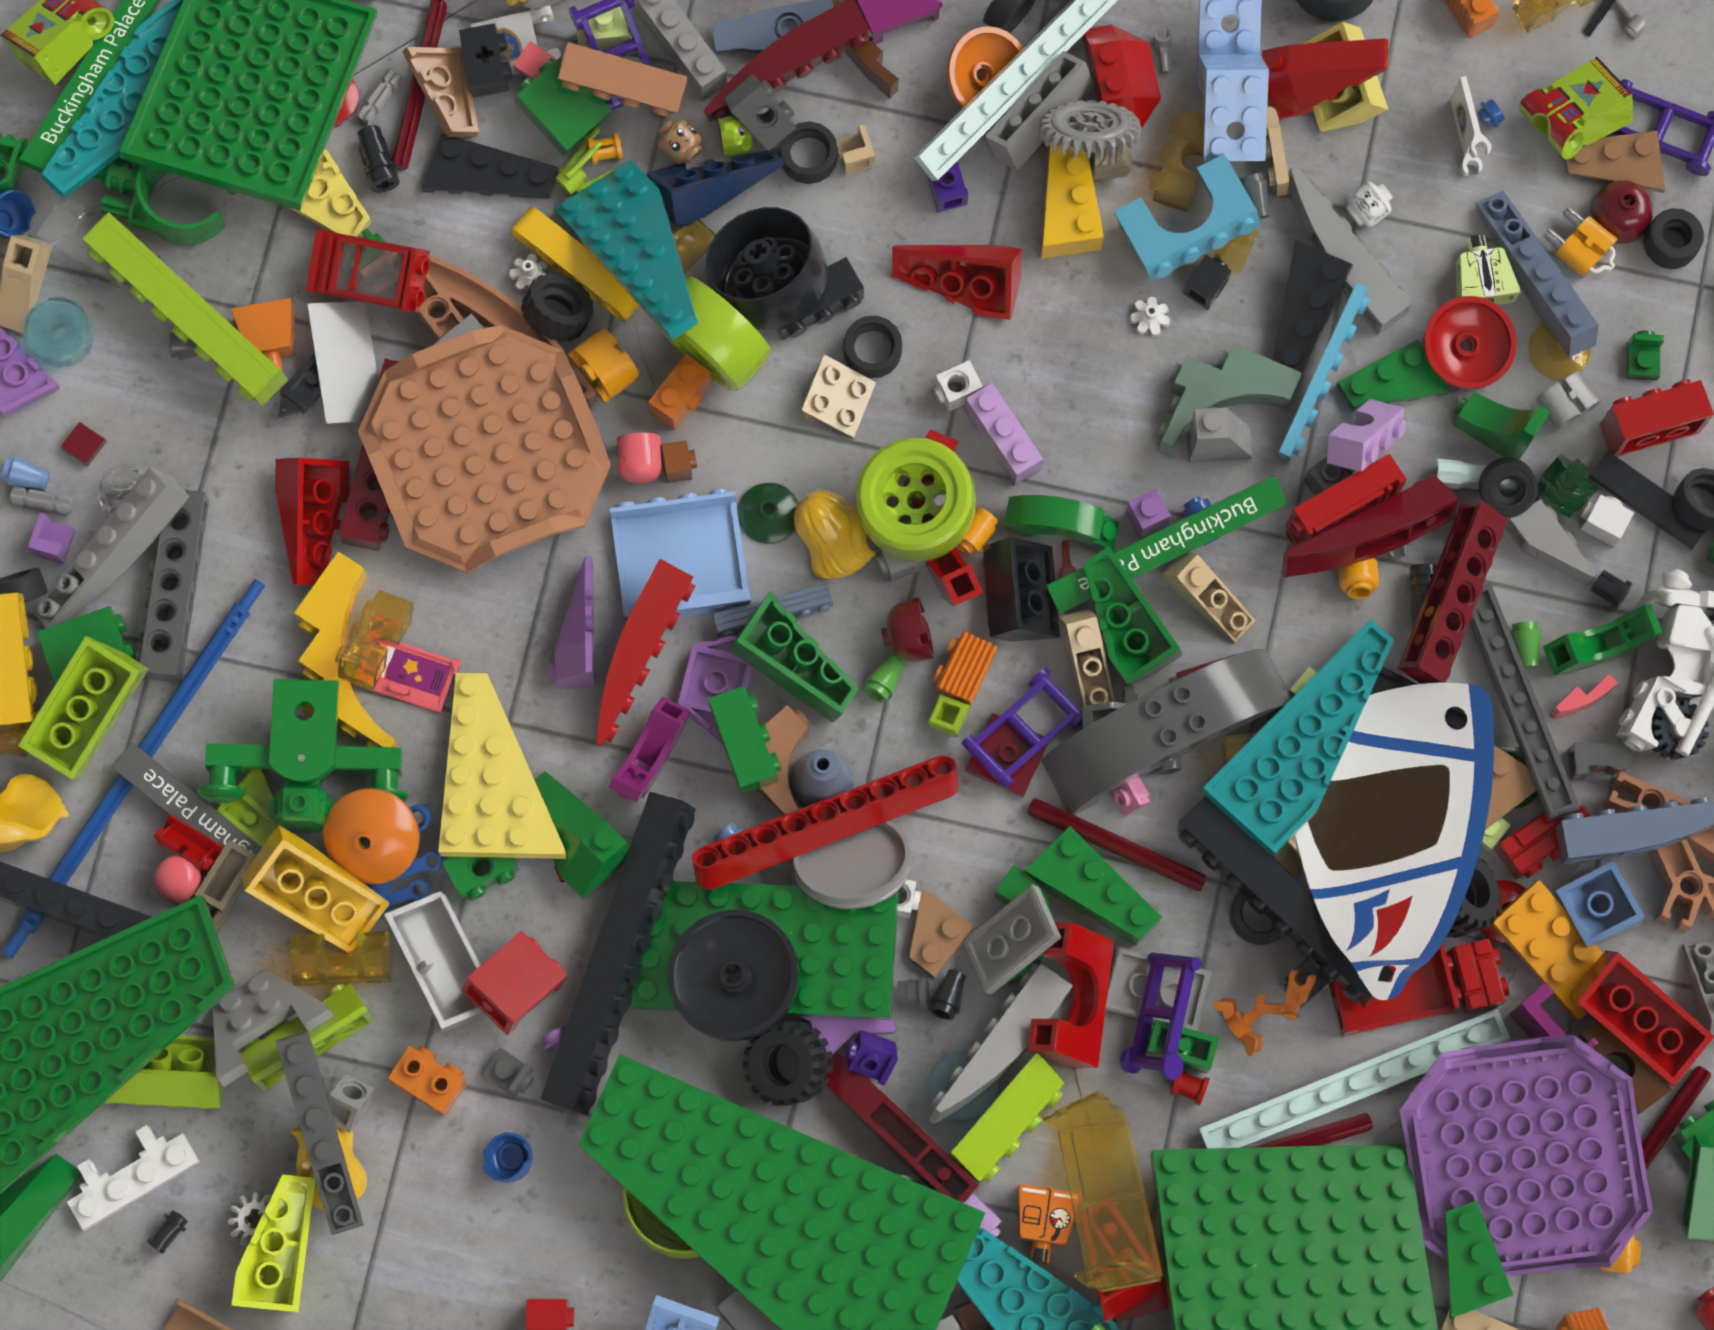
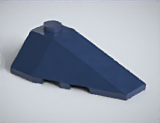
[647,150,784,226]

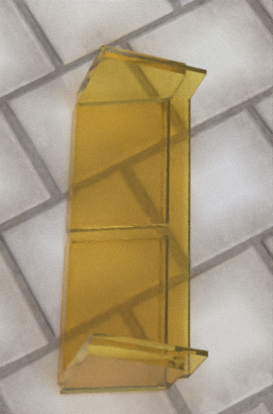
[1043,1091,1163,1292]

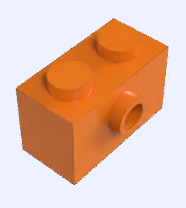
[648,354,712,431]

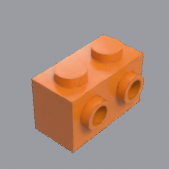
[388,1045,467,1117]

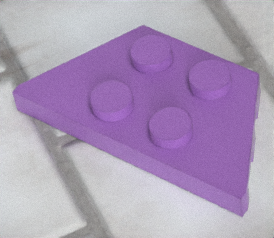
[678,635,753,744]

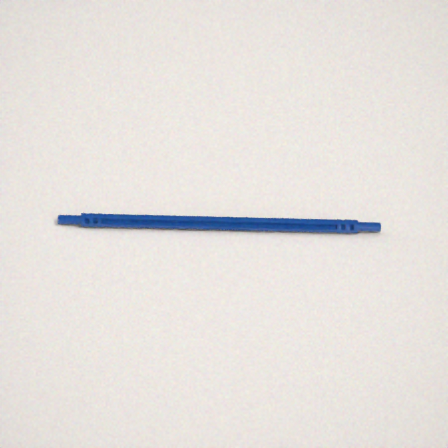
[1,579,265,959]

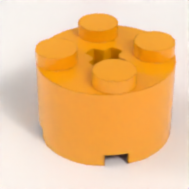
[567,328,639,404]

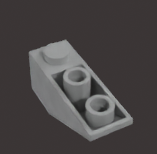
[1505,499,1597,585]

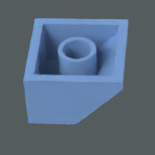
[1556,860,1645,948]

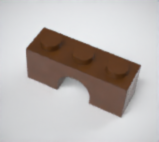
[1576,1021,1672,1115]

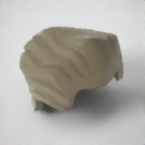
[1093,145,1132,179]

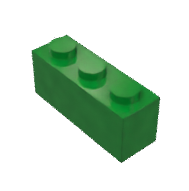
[708,686,781,794]

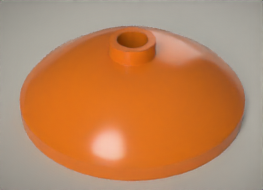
[947,27,1023,118]
[323,788,420,884]

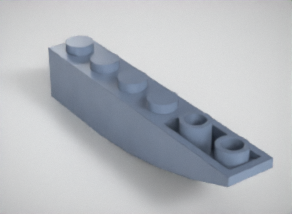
[1476,191,1599,358]
[1556,797,1714,864]

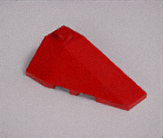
[1262,38,1389,120]
[892,245,1022,320]
[275,457,349,585]

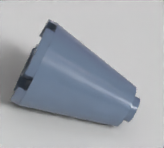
[790,749,854,807]

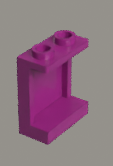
[855,0,943,45]
[1509,983,1598,1048]

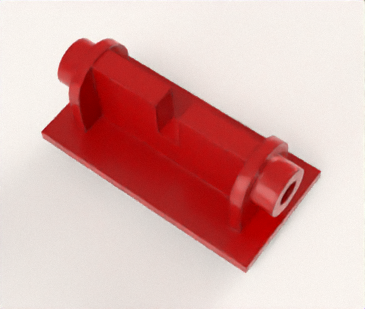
[154,814,224,871]

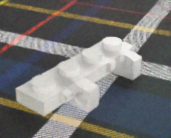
[67,1125,201,1231]

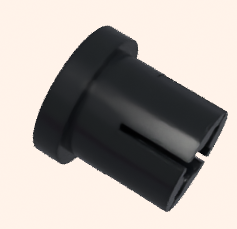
[1591,570,1633,610]

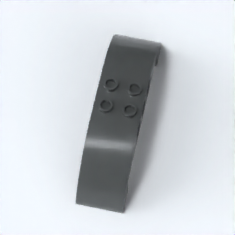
[1041,649,1292,815]

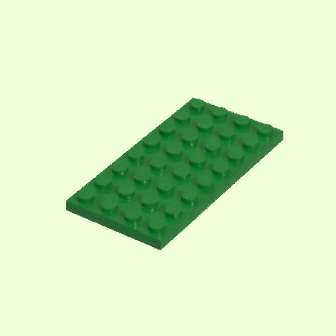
[631,881,899,1020]

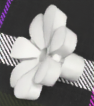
[509,254,549,292]
[1129,297,1170,337]

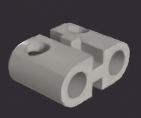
[1536,371,1601,429]

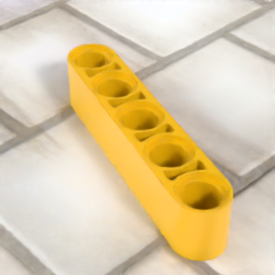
[510,206,639,322]

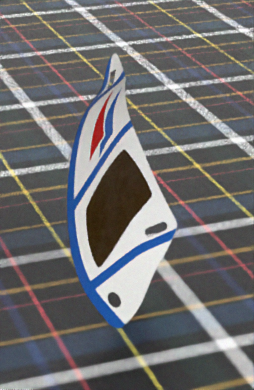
[1295,683,1494,1000]

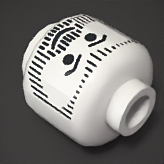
[1345,181,1393,227]

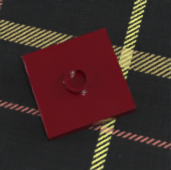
[965,713,1048,798]

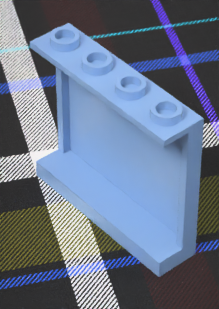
[609,489,751,624]

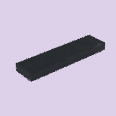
[1588,451,1706,550]

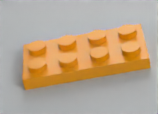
[1491,880,1603,1020]

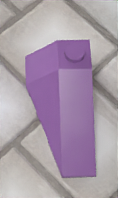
[549,557,596,689]

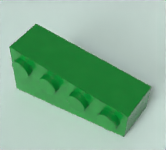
[729,591,859,722]
[1024,826,1162,946]

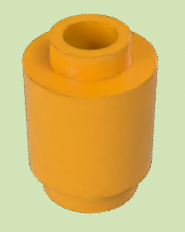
[957,507,998,555]

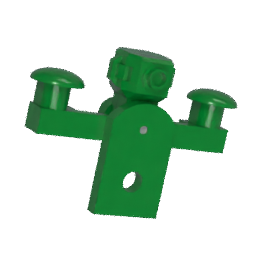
[197,679,408,833]

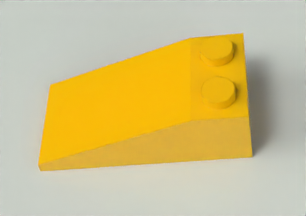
[241,825,390,955]

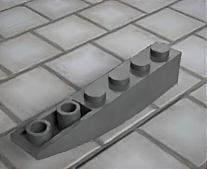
[276,1030,364,1235]

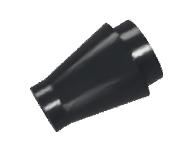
[929,969,966,1020]

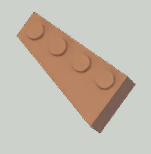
[556,42,688,117]

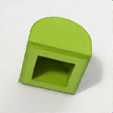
[928,694,970,737]

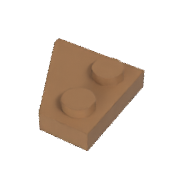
[909,889,974,979]

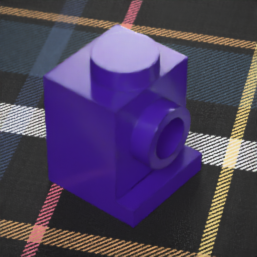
[928,163,968,212]
[844,1030,898,1085]

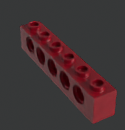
[339,358,400,551]
[1398,500,1508,684]

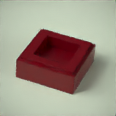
[61,422,107,466]

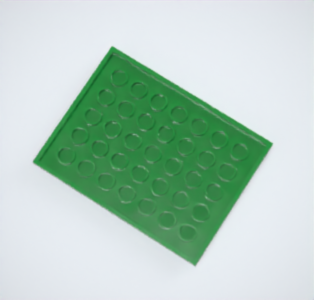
[119,0,377,211]
[1150,1144,1438,1330]

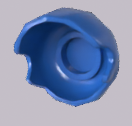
[0,190,36,239]
[483,1132,533,1183]

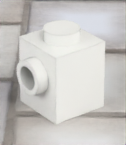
[1580,495,1634,547]

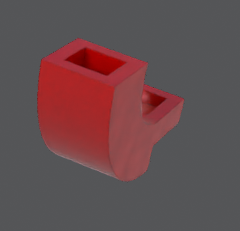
[909,515,983,606]

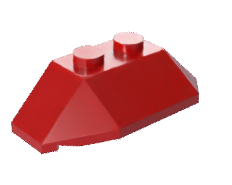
[1082,24,1161,129]

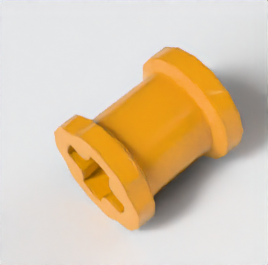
[588,132,623,165]

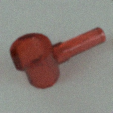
[1057,540,1076,578]

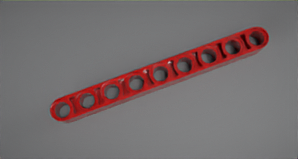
[692,755,959,890]

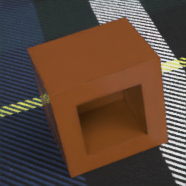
[662,440,697,483]

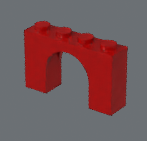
[1027,922,1114,1068]

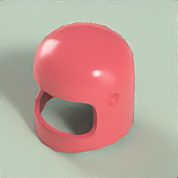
[616,432,663,484]
[154,855,207,905]

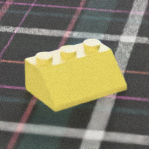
[1303,22,1389,132]

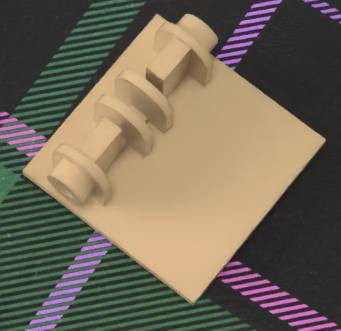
[801,354,876,438]

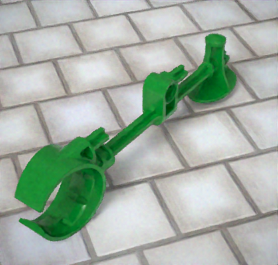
[0,133,236,245]

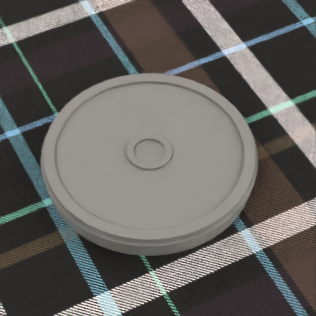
[793,821,912,909]

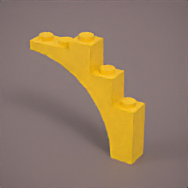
[294,552,399,747]

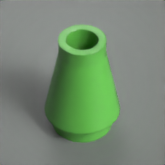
[1511,621,1542,667]
[864,654,905,703]

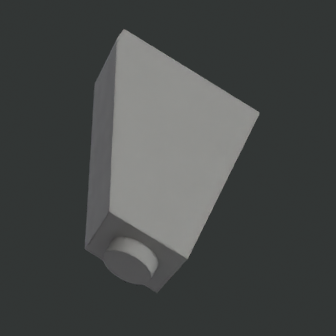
[1187,407,1252,462]

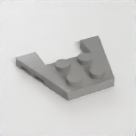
[212,969,334,1087]

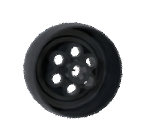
[705,207,828,330]

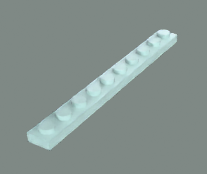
[914,0,1117,181]
[1198,1009,1511,1148]

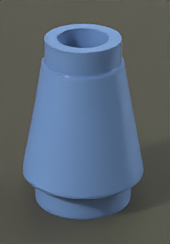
[1,456,50,490]

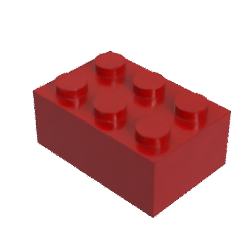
[1599,379,1714,457]

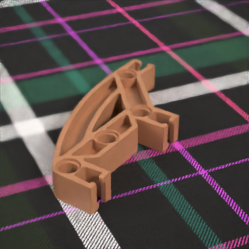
[360,251,597,406]
[1603,772,1714,933]

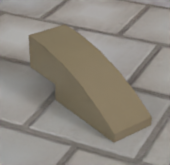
[195,840,256,934]

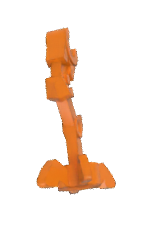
[1212,968,1316,1056]

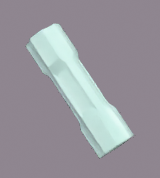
[1434,459,1517,494]

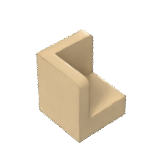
[836,124,875,176]

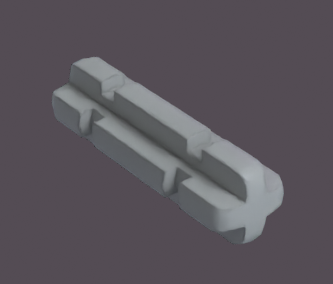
[356,69,401,125]
[10,486,73,515]

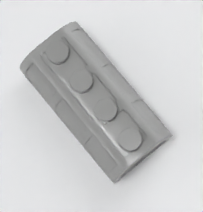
[383,891,485,1033]

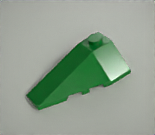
[535,771,629,899]
[0,1153,82,1281]

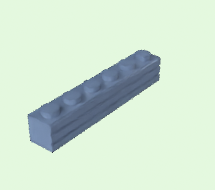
[713,583,833,637]

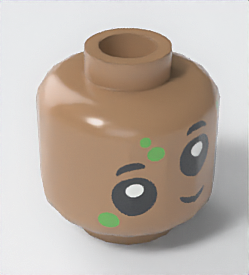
[657,119,703,165]

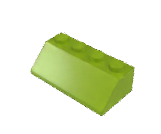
[18,636,149,780]
[240,983,375,1092]
[104,1035,226,1109]
[950,1053,1064,1184]

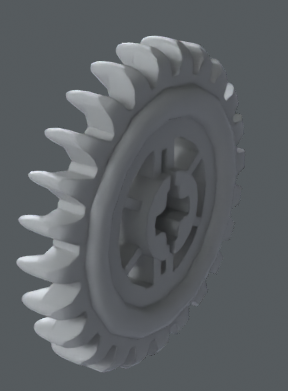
[1039,100,1141,159]

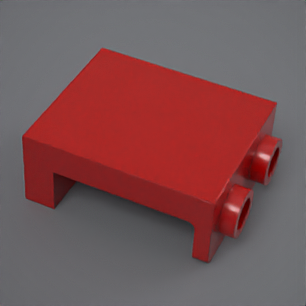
[461,930,567,1036]

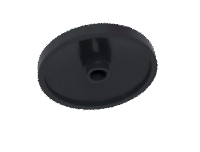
[668,909,800,1041]

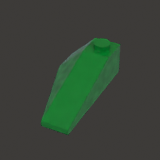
[1083,546,1183,685]

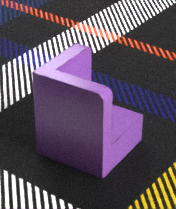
[28,513,75,564]

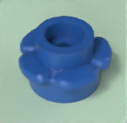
[1478,99,1505,127]

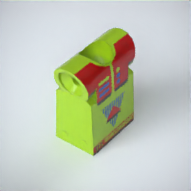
[0,0,114,85]
[1519,57,1633,160]

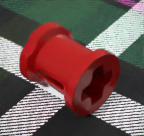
[1169,1068,1210,1106]

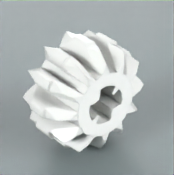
[228,1192,271,1247]

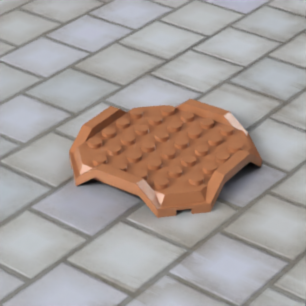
[358,325,611,575]

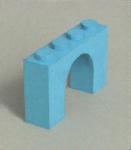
[1114,154,1261,282]

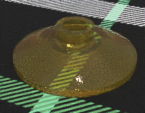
[1528,323,1591,379]

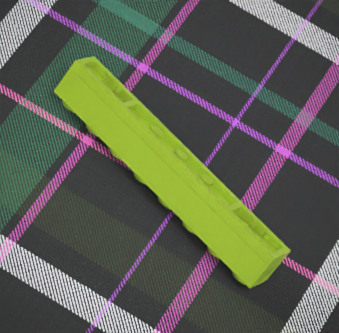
[82,212,288,406]

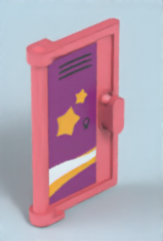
[354,631,461,713]

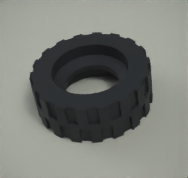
[521,273,594,342]

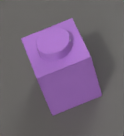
[1125,489,1171,539]

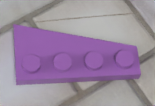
[0,327,60,417]

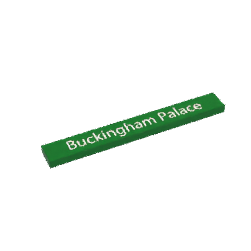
[19,0,161,174]
[1046,475,1288,614]

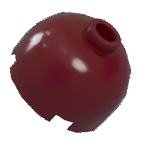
[1590,180,1654,244]
[881,597,934,662]

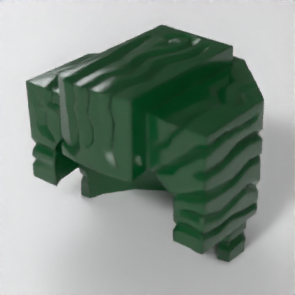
[1537,453,1599,518]

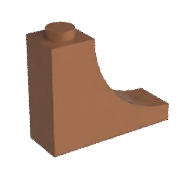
[756,705,809,816]

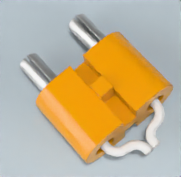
[1543,207,1618,278]

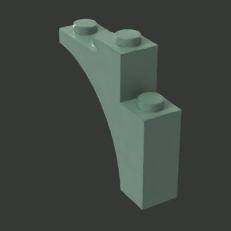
[1156,343,1302,456]

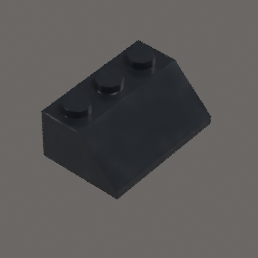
[982,537,1060,641]

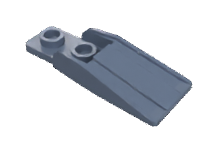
[713,0,833,54]

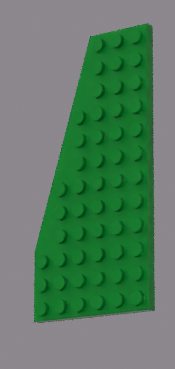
[0,895,235,1194]
[578,1054,986,1330]

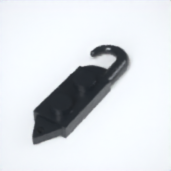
[278,353,321,418]

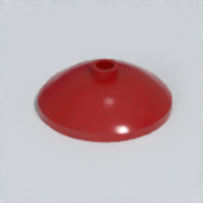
[1423,296,1517,389]

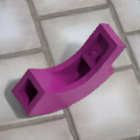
[608,697,691,802]

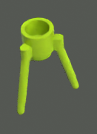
[555,127,616,196]

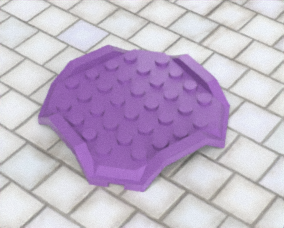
[1399,1035,1653,1277]

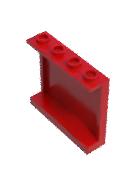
[1328,943,1462,1037]

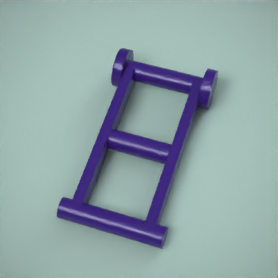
[568,0,651,111]
[1605,79,1714,176]
[961,667,1083,789]
[1120,952,1201,1080]

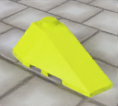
[231,1174,315,1312]

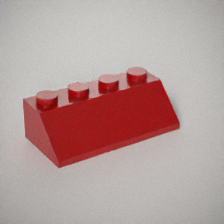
[1575,950,1714,1087]

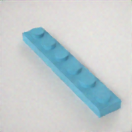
[1277,283,1370,461]

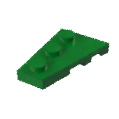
[1336,339,1450,411]
[1444,1200,1513,1318]

